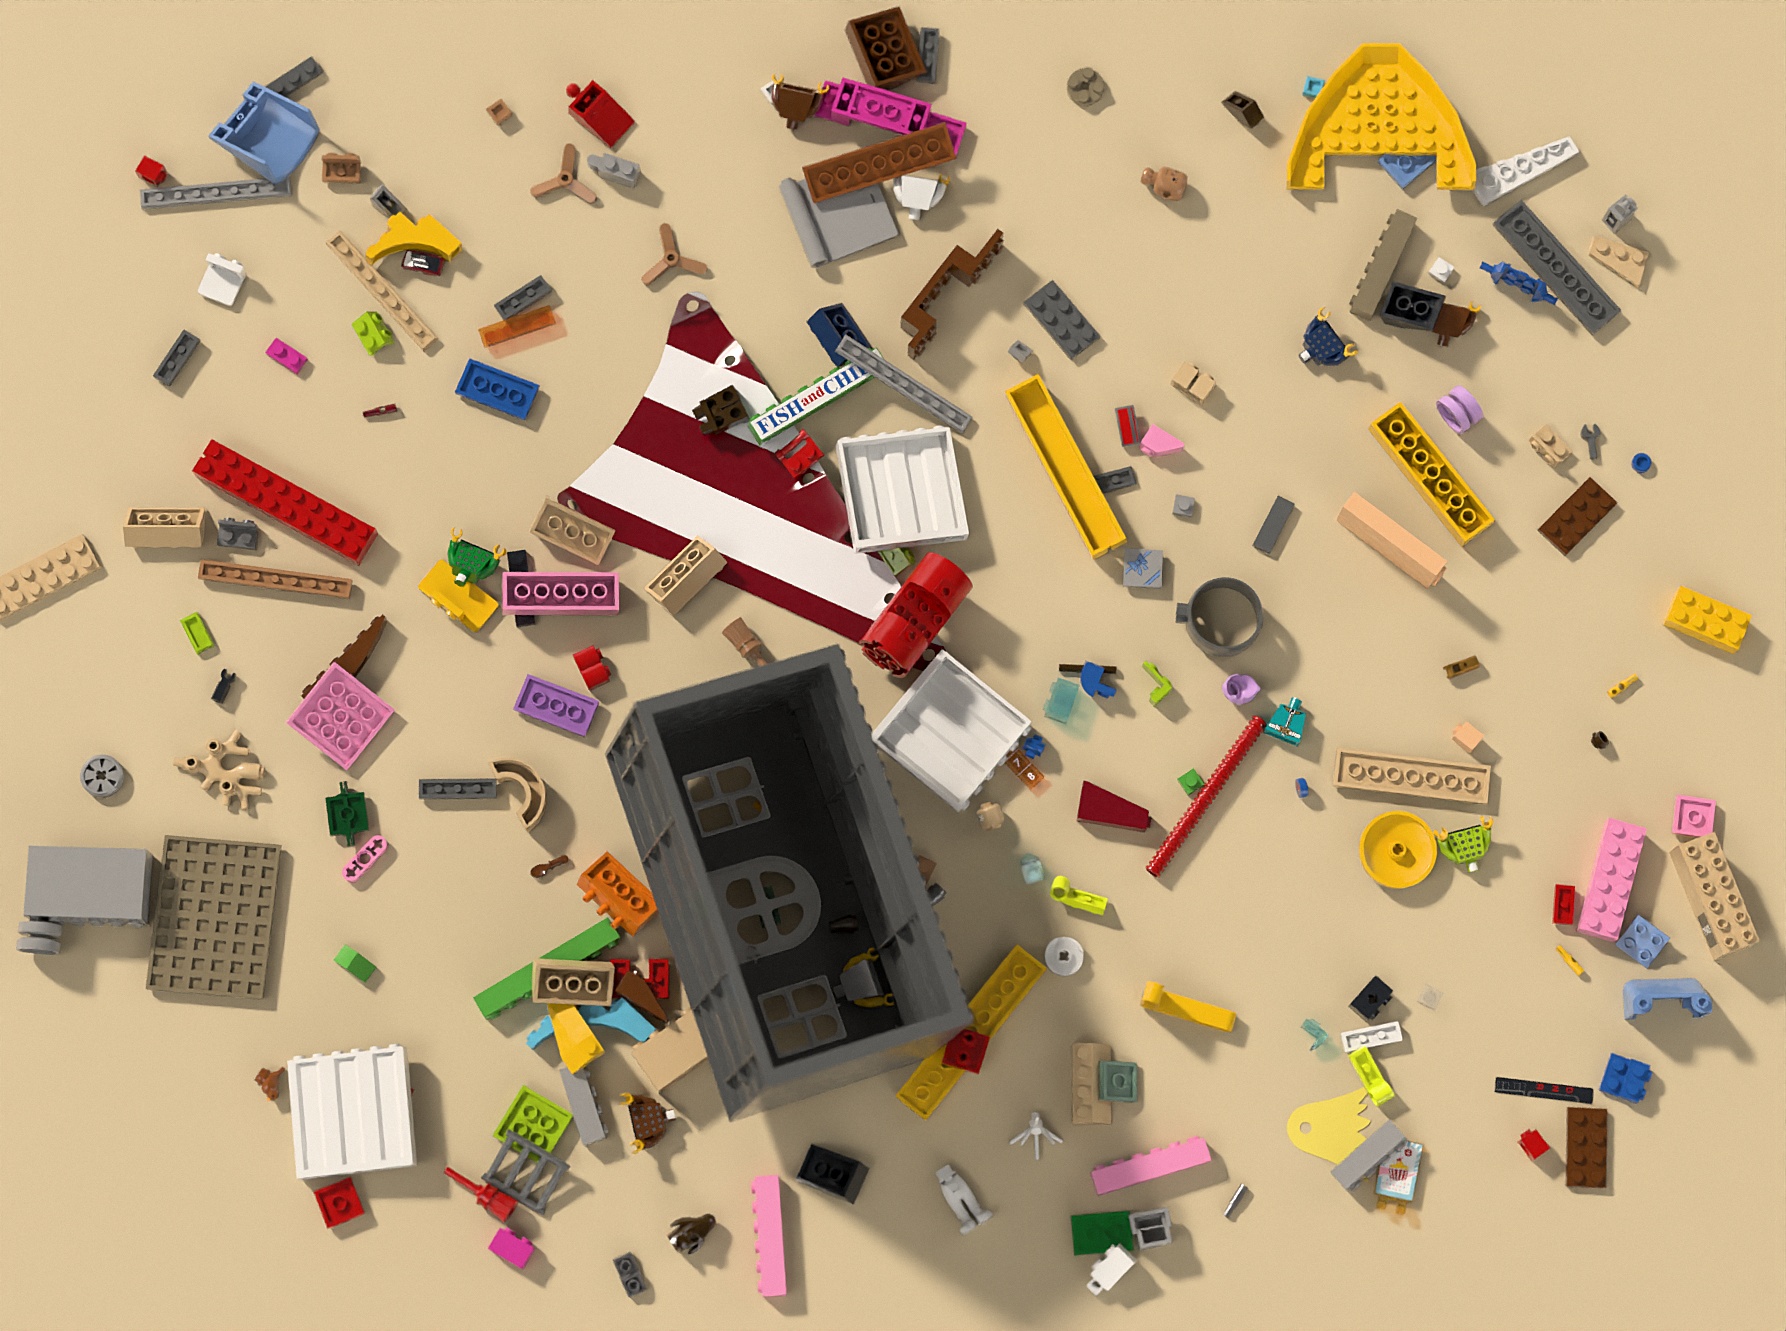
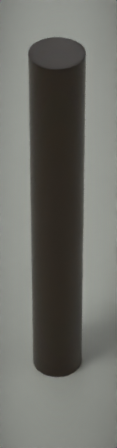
[1059,664,1117,674]

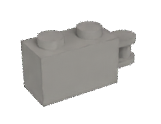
[587,153,641,189]
[1602,194,1638,233]

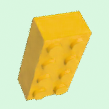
[1662,586,1752,654]

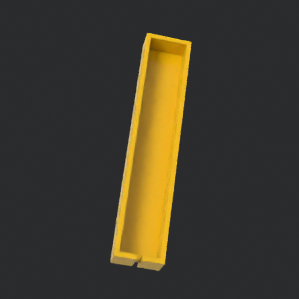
[1005,374,1127,560]

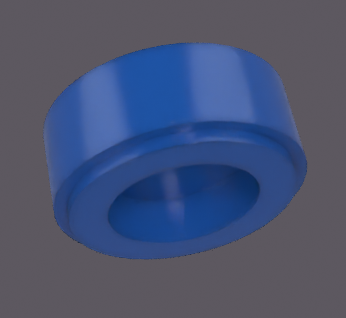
[1631,453,1651,473]
[1295,778,1308,798]

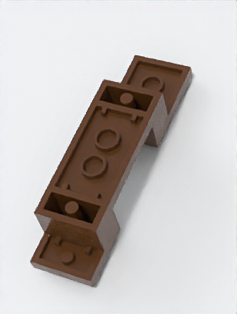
[901,229,1004,360]

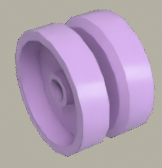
[1436,385,1483,434]

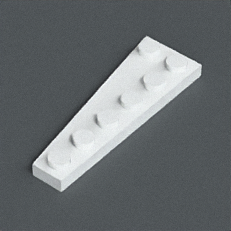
[1473,136,1579,206]

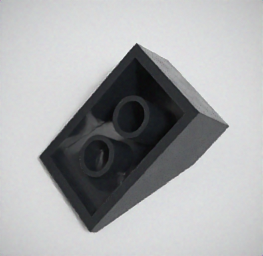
[1380,282,1446,331]
[796,1144,869,1205]

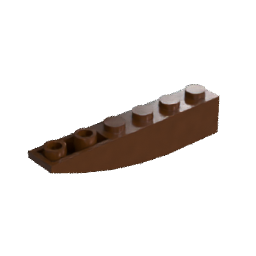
[301,614,388,700]

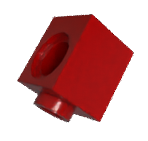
[135,155,167,187]
[1518,1129,1550,1161]

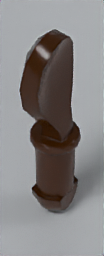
[530,855,569,878]

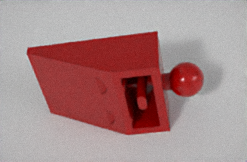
[566,80,635,149]

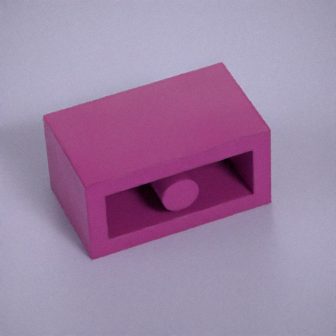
[488,1227,535,1269]

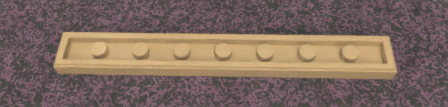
[326,231,438,352]

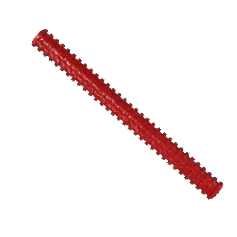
[1145,716,1267,877]

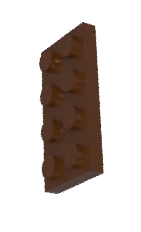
[1537,477,1618,556]
[1565,1107,1607,1188]

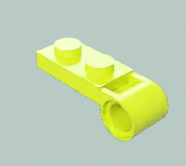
[1050,876,1108,915]
[1347,1046,1395,1107]

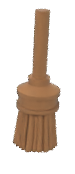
[722,617,767,666]

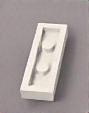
[1340,1021,1403,1053]

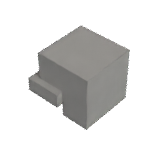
[1128,1207,1172,1251]

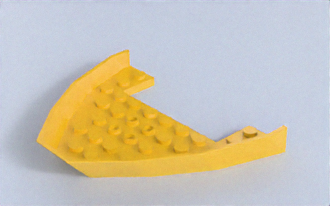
[1286,43,1476,190]

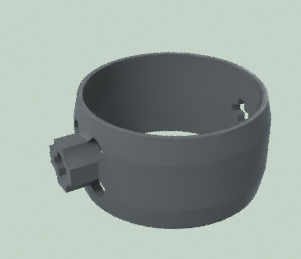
[1175,577,1263,657]

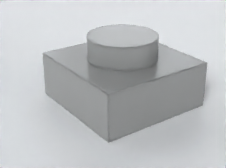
[1008,340,1033,362]
[1172,494,1195,518]

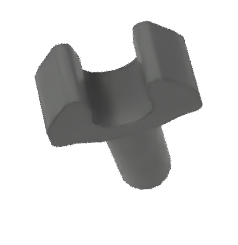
[1580,424,1601,460]

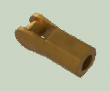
[1443,656,1480,679]

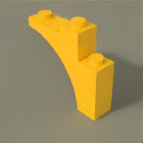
[365,212,462,266]

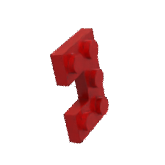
[610,959,669,999]

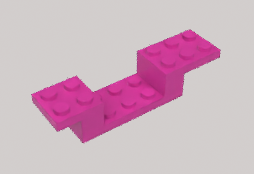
[814,77,967,156]

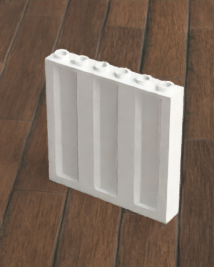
[836,426,969,554]
[871,649,1032,813]
[287,1044,417,1180]

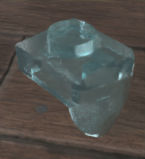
[1020,853,1045,885]
[1301,1019,1328,1051]

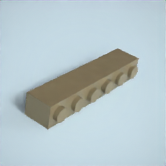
[1349,209,1417,321]

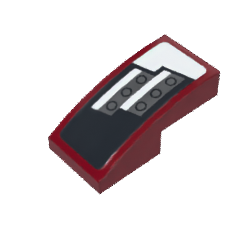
[401,250,445,276]

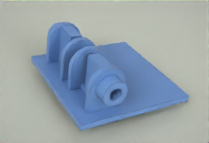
[1615,915,1670,968]

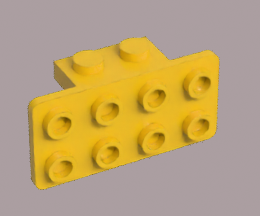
[418,559,499,633]

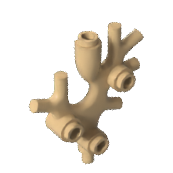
[173,730,265,810]

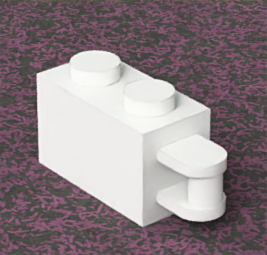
[1086,1244,1137,1296]

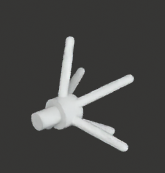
[1009,1112,1063,1160]

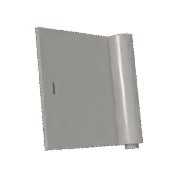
[779,178,899,268]

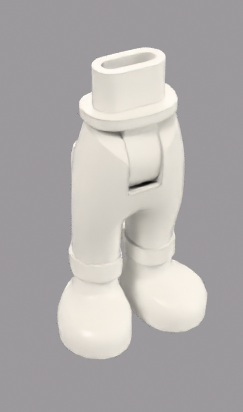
[936,1165,993,1235]

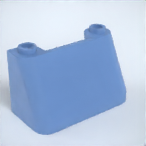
[1623,978,1712,1020]

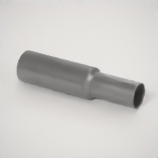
[1223,1184,1248,1218]

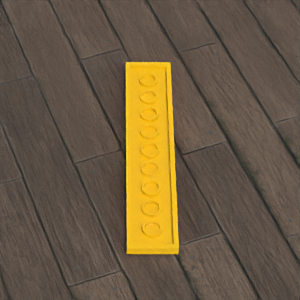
[895,944,1047,1121]

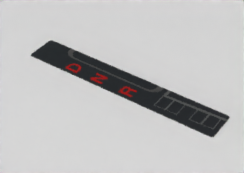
[1495,1077,1593,1104]

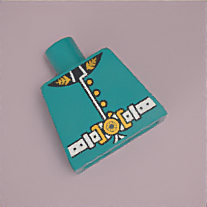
[1264,697,1306,747]

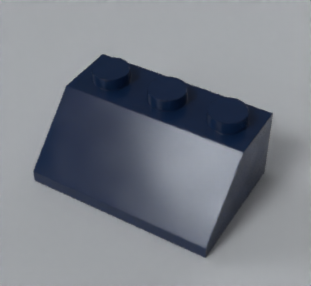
[806,303,872,367]

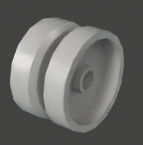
[16,921,63,955]

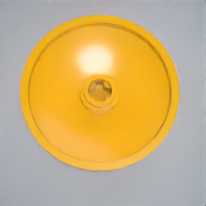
[1359,811,1437,889]

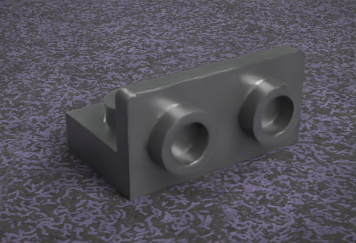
[217,518,259,550]

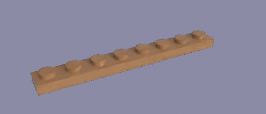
[198,559,353,599]

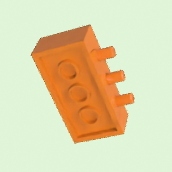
[576,851,658,937]

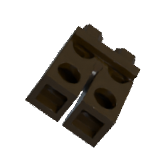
[692,384,750,436]

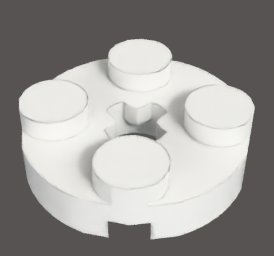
[1044,937,1083,977]

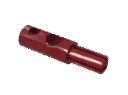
[362,403,397,418]

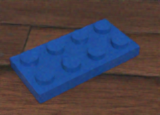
[455,358,540,421]

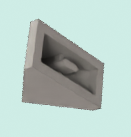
[370,184,407,218]

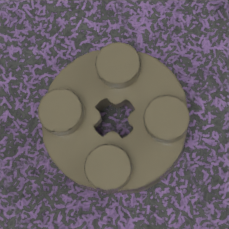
[1067,67,1104,106]

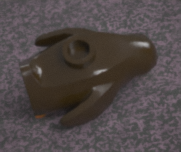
[667,1213,716,1255]

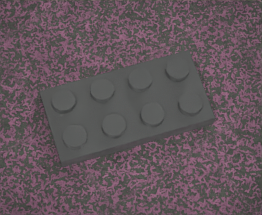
[1023,280,1100,360]

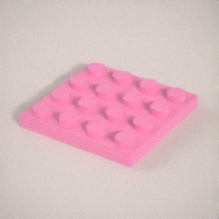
[285,662,395,770]

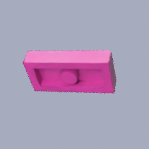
[265,338,308,374]

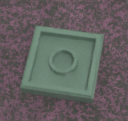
[1099,1061,1137,1102]

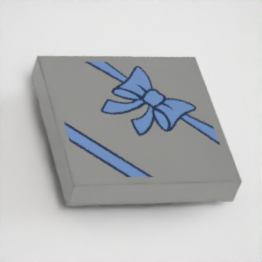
[1123,548,1163,589]

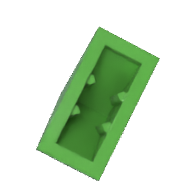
[334,945,376,982]

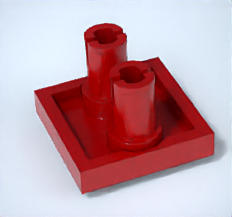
[941,1029,990,1075]

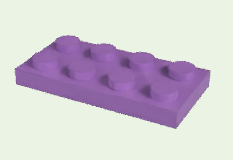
[513,674,599,737]

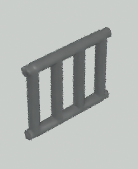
[481,1129,570,1215]

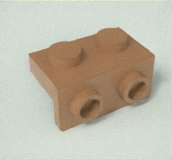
[322,153,361,183]

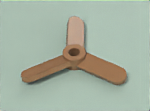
[530,143,597,203]
[641,223,707,285]

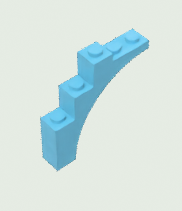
[526,997,656,1050]

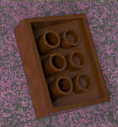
[845,6,927,91]

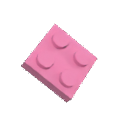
[1672,795,1716,838]

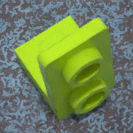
[1142,661,1172,707]

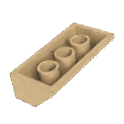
[123,507,205,548]
[644,535,728,616]
[532,958,614,1006]
[1071,1043,1111,1124]

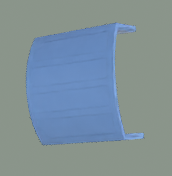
[209,81,320,184]

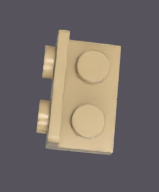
[1529,424,1572,468]

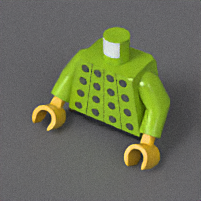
[1434,815,1494,873]

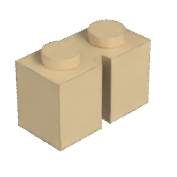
[1171,361,1216,405]

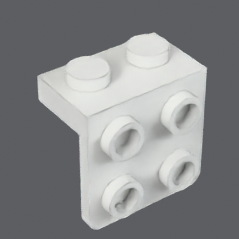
[198,253,247,306]

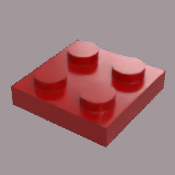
[313,1177,365,1229]

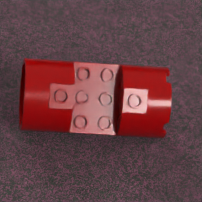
[859,552,973,678]

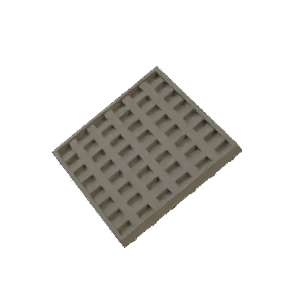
[145,835,282,1000]

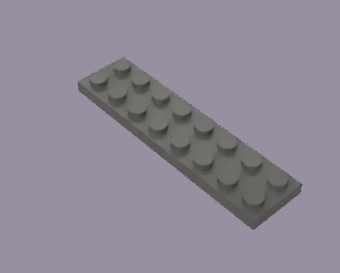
[1493,200,1621,335]

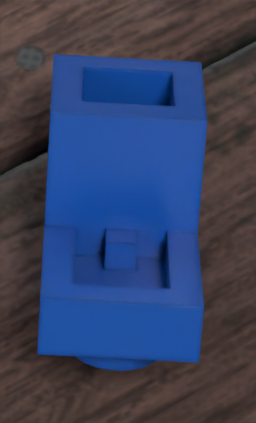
[1080,660,1116,698]

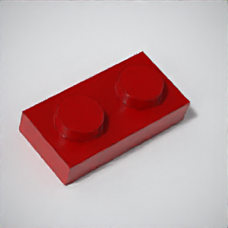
[1552,884,1575,926]

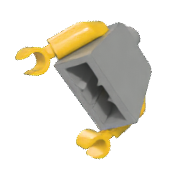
[833,948,894,1008]

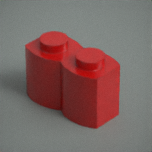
[573,645,611,691]

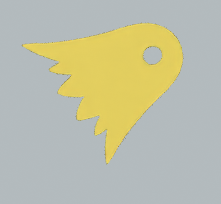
[1287,1087,1370,1182]

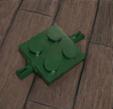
[325,781,369,847]

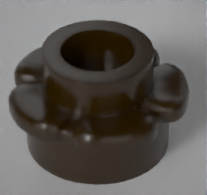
[1591,731,1609,749]

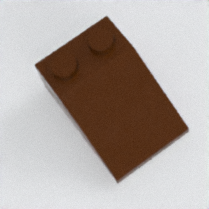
[615,970,669,1024]

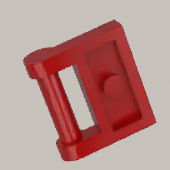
[774,428,825,479]

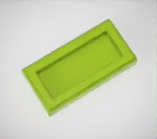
[180,612,214,655]

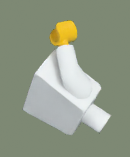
[893,174,950,220]

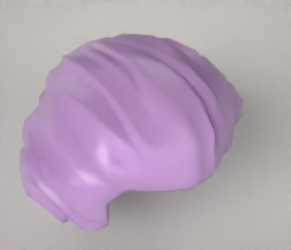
[1222,673,1260,705]

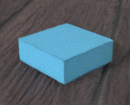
[1303,76,1325,98]

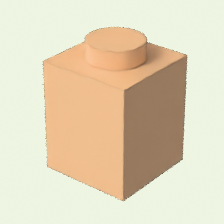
[1452,721,1484,754]

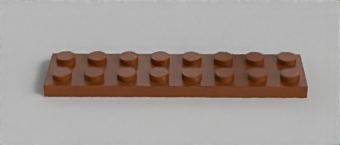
[802,122,956,203]

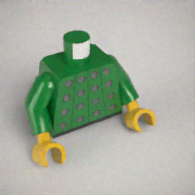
[447,527,507,587]

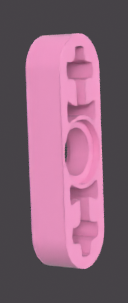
[342,835,388,882]

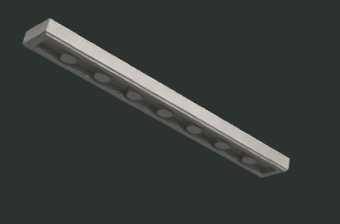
[140,176,292,210]
[835,335,972,433]

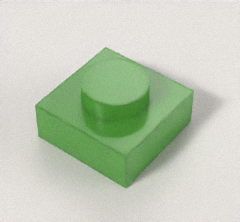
[1177,768,1204,795]

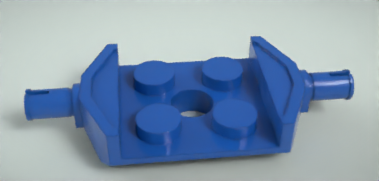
[1479,261,1558,305]

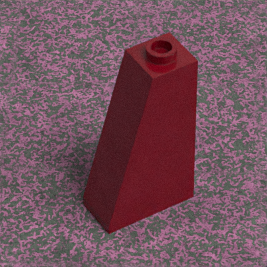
[1077,780,1152,833]

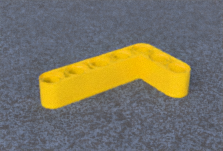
[1140,981,1237,1033]

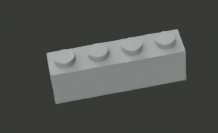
[559,1066,609,1146]
[1330,1119,1407,1192]

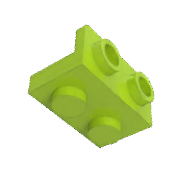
[351,311,395,355]

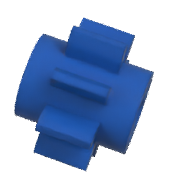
[1022,734,1046,759]

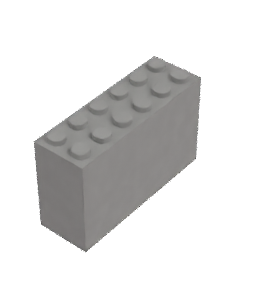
[24,846,153,928]

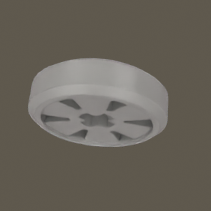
[80,755,124,798]

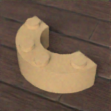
[488,758,547,833]

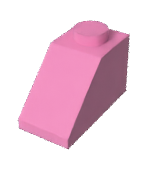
[1139,424,1185,457]

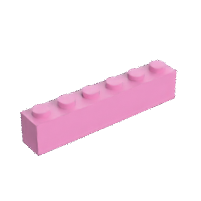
[1090,1136,1211,1196]
[751,1175,787,1297]

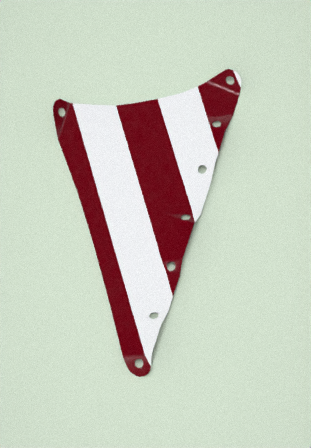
[557,292,946,671]

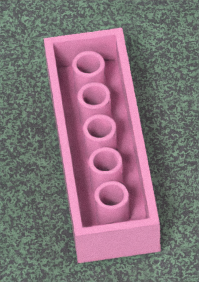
[502,572,619,615]
[1576,818,1647,943]

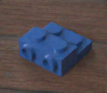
[1599,1053,1652,1104]

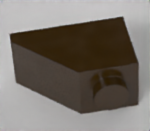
[1222,91,1264,129]

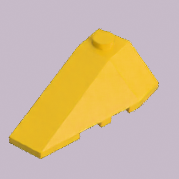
[547,1003,605,1075]

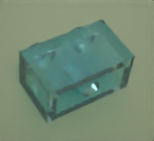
[1043,677,1080,724]

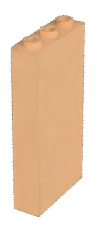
[1336,492,1447,589]

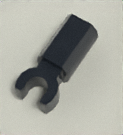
[211,669,236,704]

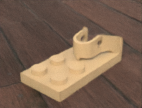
[529,495,615,565]

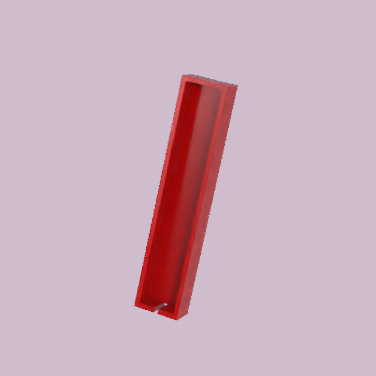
[192,439,378,566]

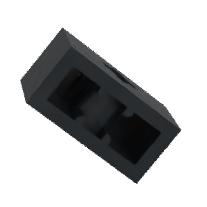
[1348,975,1393,1022]

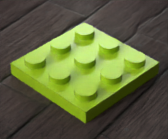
[492,1085,574,1163]

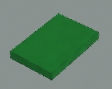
[1071,1211,1134,1256]

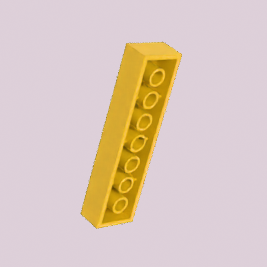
[1368,402,1495,547]

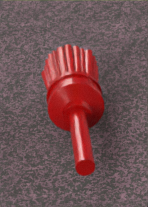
[443,1166,519,1223]

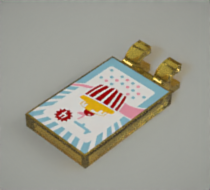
[1373,1141,1424,1215]

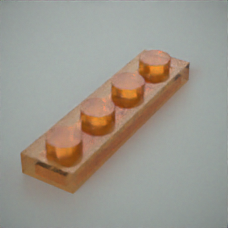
[478,305,556,348]

